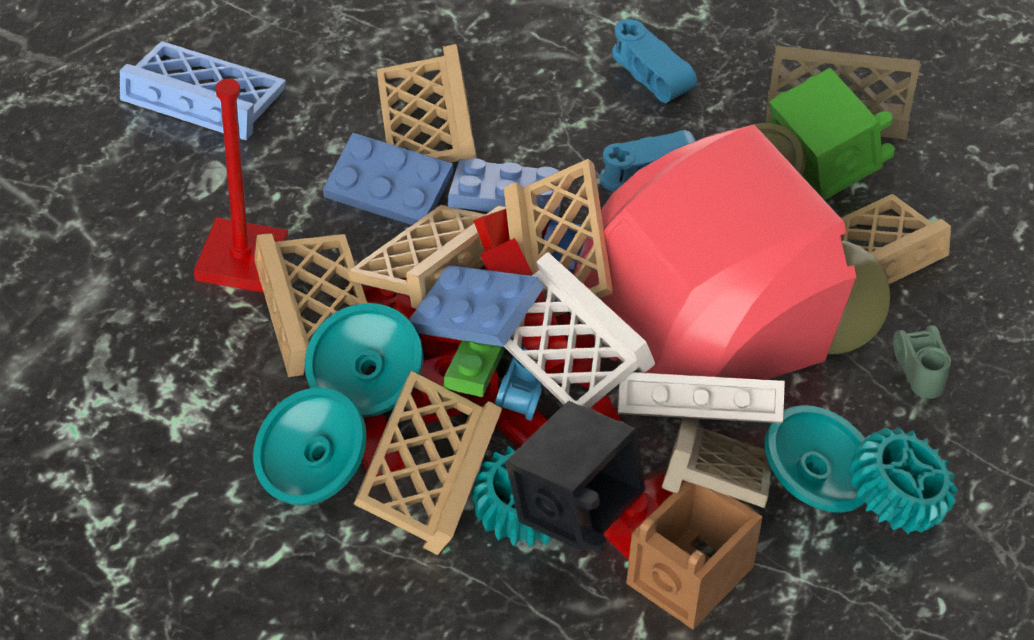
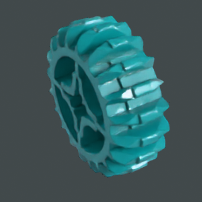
[848,426,958,534]
[472,446,550,548]

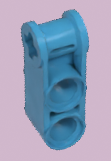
[612,19,697,103]
[600,130,696,192]
[495,341,543,421]

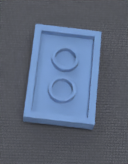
[323,133,454,225]
[448,158,563,217]
[409,265,544,347]

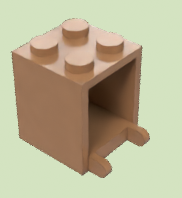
[626,481,763,629]

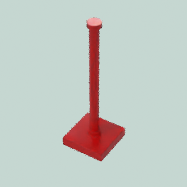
[194,79,289,293]

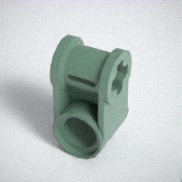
[893,325,951,399]

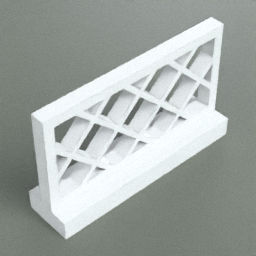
[504,252,655,408]
[617,372,785,423]

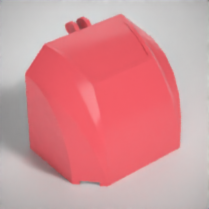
[573,125,856,380]

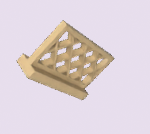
[376,44,477,163]
[503,159,613,317]
[841,194,951,284]
[348,205,506,309]
[254,233,367,377]
[354,371,502,555]

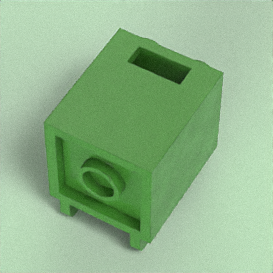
[769,68,895,200]

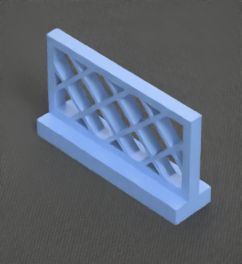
[120,41,286,141]

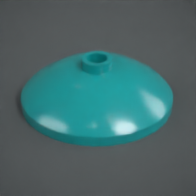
[305,303,423,418]
[253,387,366,506]
[765,405,865,513]

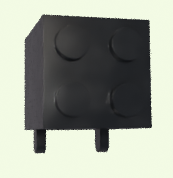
[505,400,646,553]

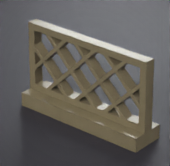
[765,46,920,139]
[662,418,771,508]

